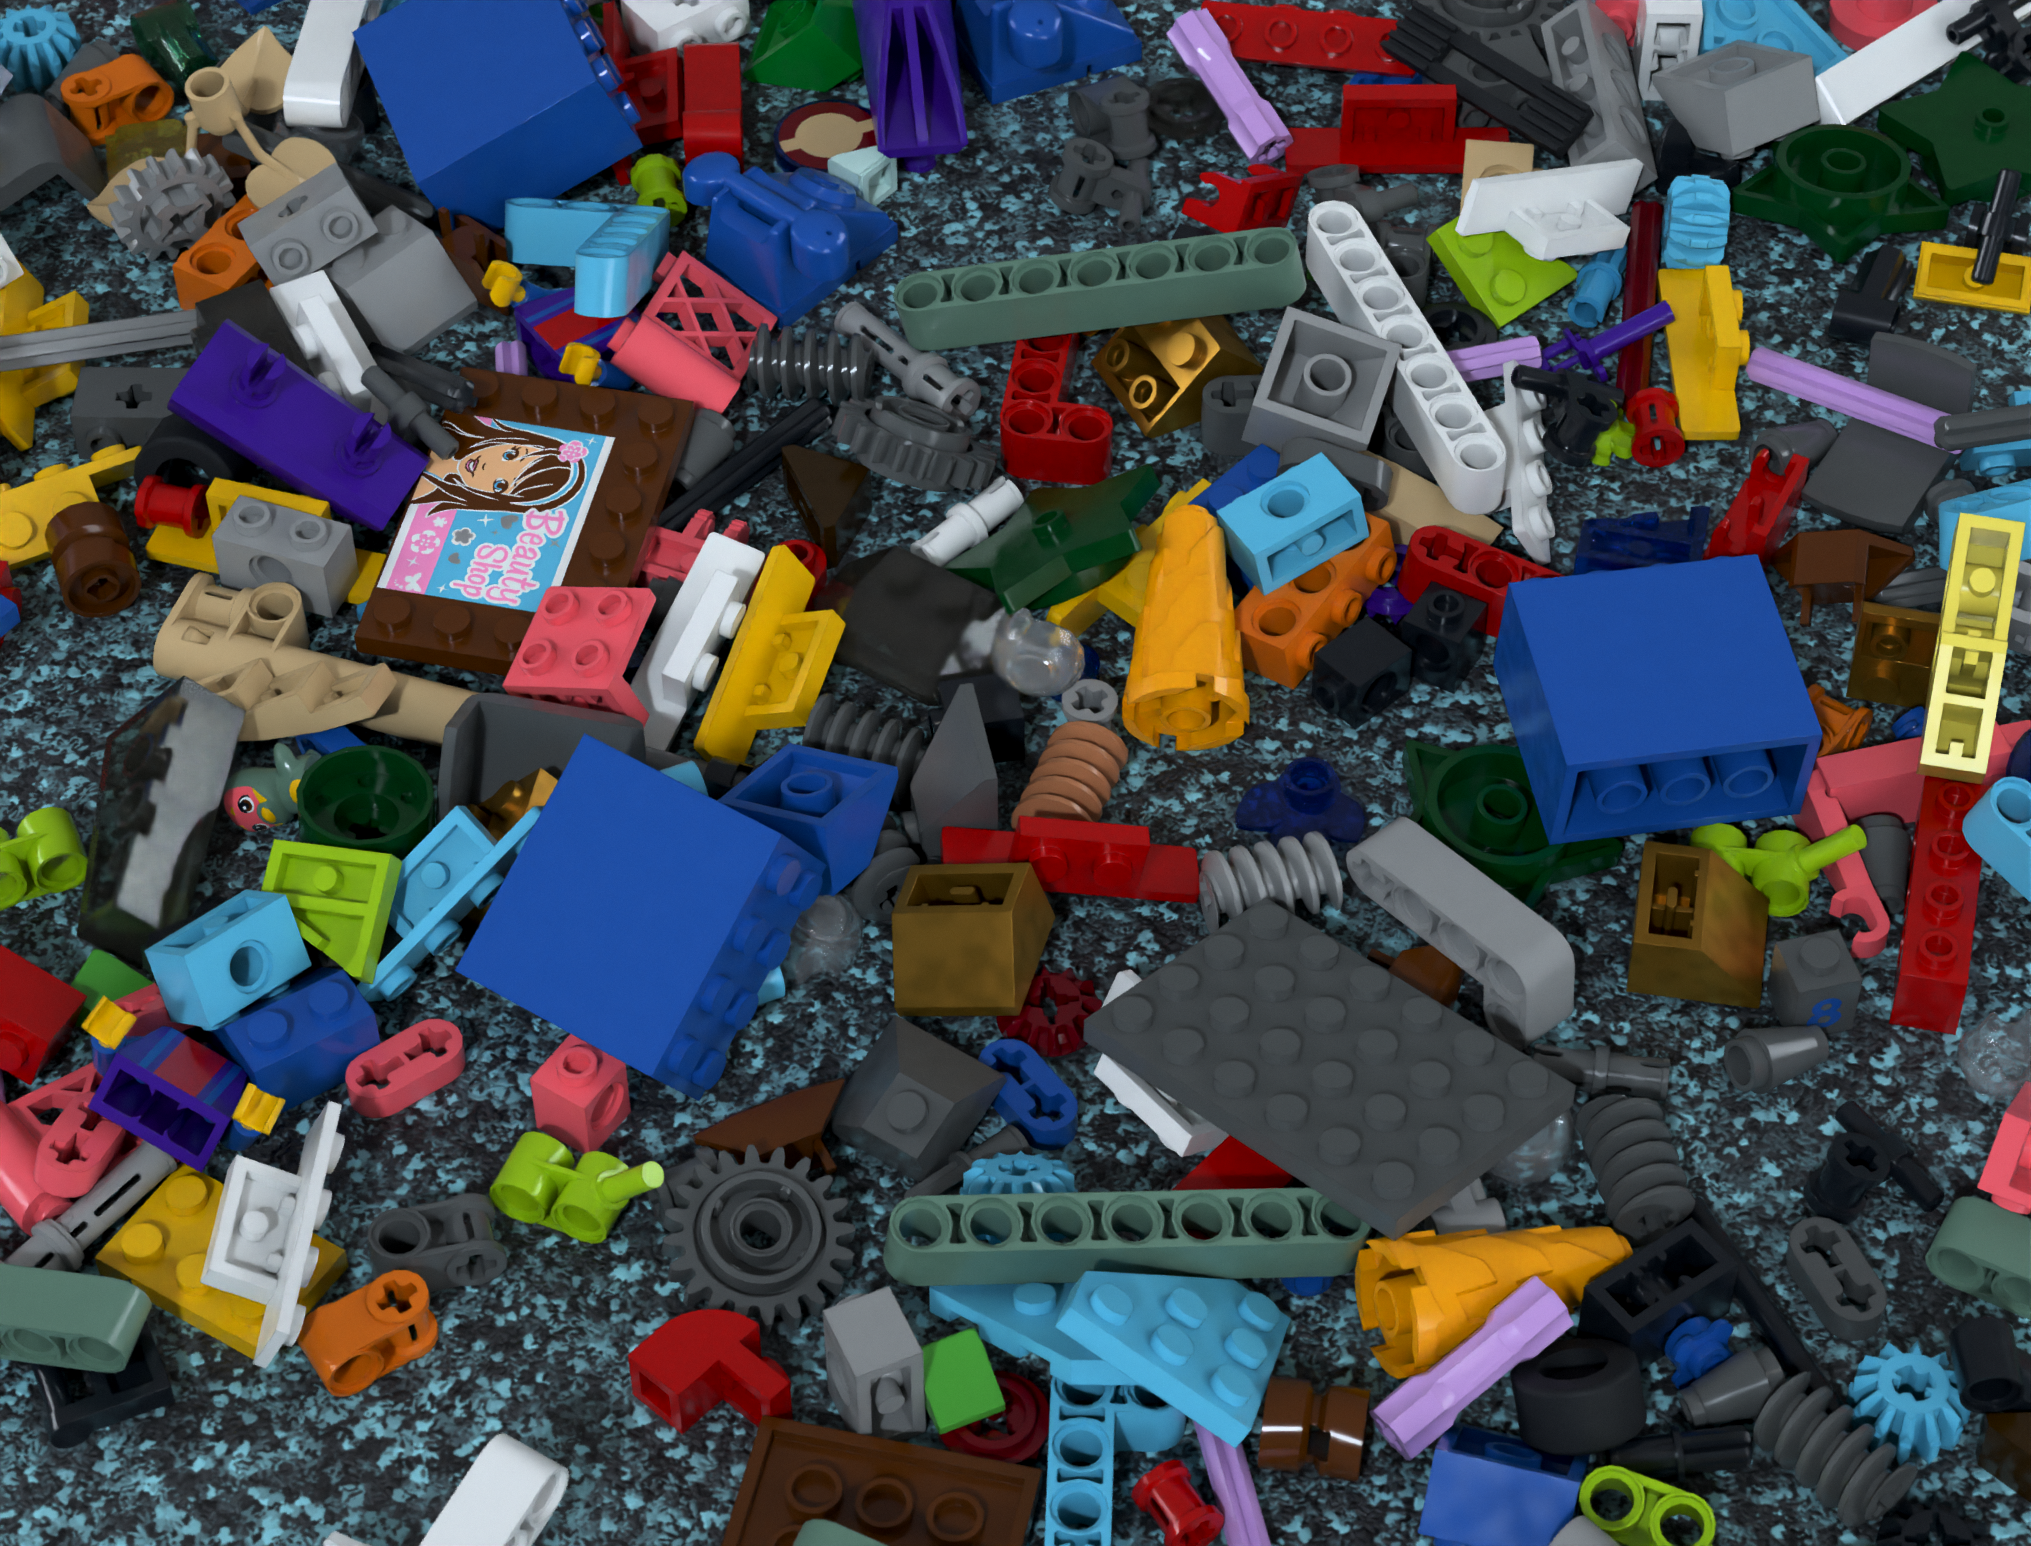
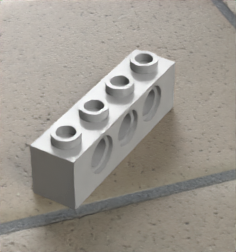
[1541,0,1658,194]

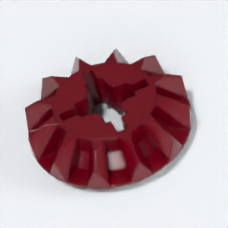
[996,963,1102,1057]
[938,1370,1050,1464]

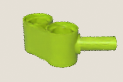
[0,807,91,911]
[1689,823,1867,917]
[489,1131,664,1244]
[1578,1465,1716,1546]

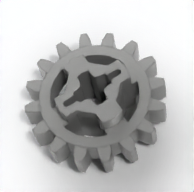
[108,148,236,261]

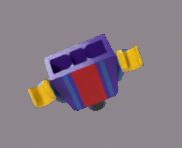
[481,260,664,391]
[81,995,286,1173]

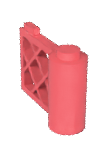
[607,250,778,414]
[0,1062,180,1237]

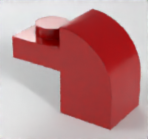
[628,1309,793,1435]

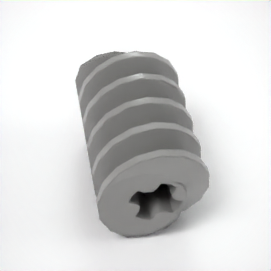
[1199,831,1343,934]

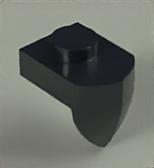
[1654,119,1741,195]

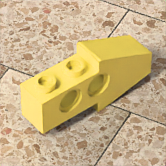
[1916,513,2026,784]

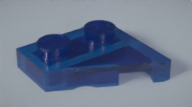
[1573,506,1710,575]

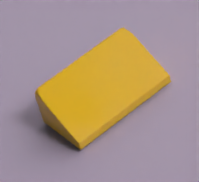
[1912,241,2031,316]

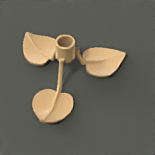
[86,26,337,229]

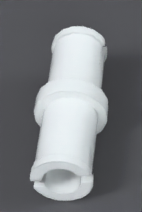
[910,476,1024,576]

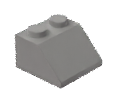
[1652,39,1820,160]
[311,205,478,356]
[1241,306,1402,453]

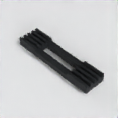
[1381,0,1594,160]

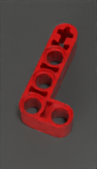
[683,42,745,205]
[1000,332,1113,485]
[1397,525,1564,639]

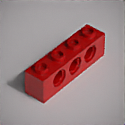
[1889,776,1990,1035]

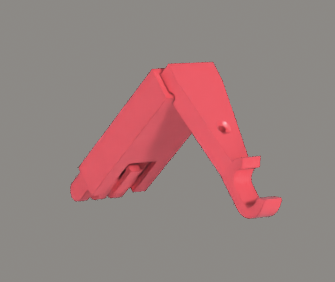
[1791,720,2031,959]

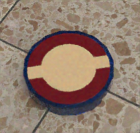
[773,99,877,174]

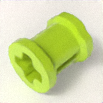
[630,154,687,228]

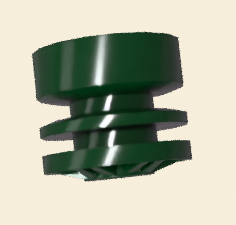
[296,745,435,861]

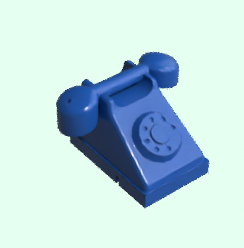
[954,0,1142,105]
[682,151,898,330]

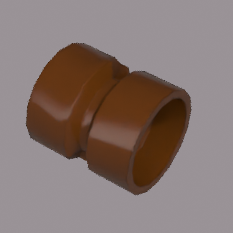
[45,502,142,618]
[1258,1374,1371,1482]

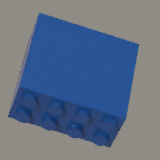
[352,0,644,232]
[1493,554,1823,845]
[455,733,827,1101]

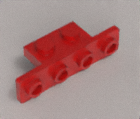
[1201,0,1416,79]
[597,1,684,186]
[1284,84,1509,174]
[940,815,1200,904]

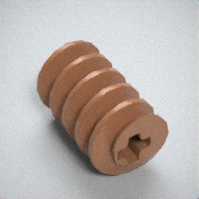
[1011,721,1129,832]

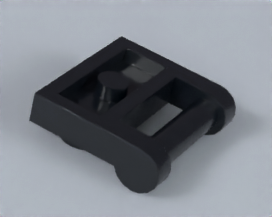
[30,1278,175,1449]

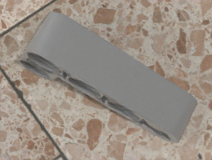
[1346,817,1575,1051]

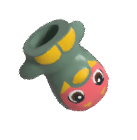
[223,743,322,832]

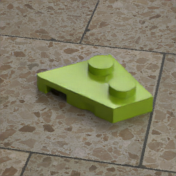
[1426,216,1578,330]
[261,839,402,984]

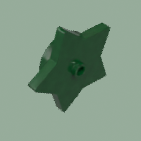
[1876,51,2031,206]
[1730,124,1950,263]
[943,464,1161,615]
[1402,740,1623,911]

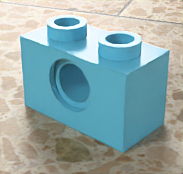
[1216,452,1369,596]
[144,889,312,1031]

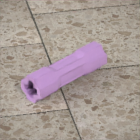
[1166,8,1293,165]
[1369,1276,1574,1461]

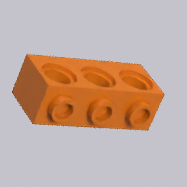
[172,193,274,310]
[1234,512,1397,690]

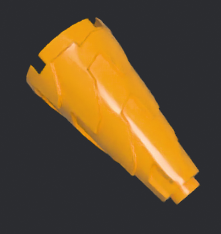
[1122,505,1250,751]
[1355,1225,1633,1379]

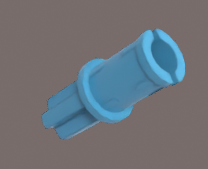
[1567,245,1628,328]

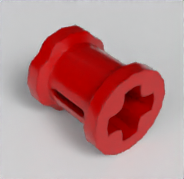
[1625,388,1685,467]
[134,474,211,539]
[1131,1459,1224,1546]

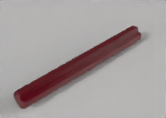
[1616,200,1663,412]

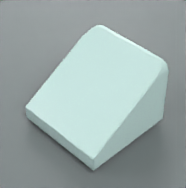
[827,145,898,206]

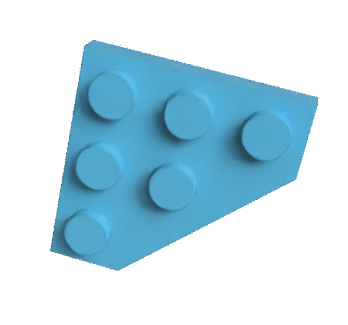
[1698,0,1849,78]
[1055,1271,1291,1449]
[929,1282,1140,1385]

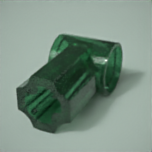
[130,0,220,91]

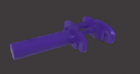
[1539,300,1675,383]

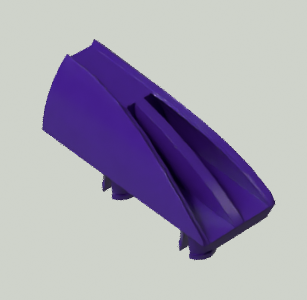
[852,0,968,173]
[167,318,431,531]

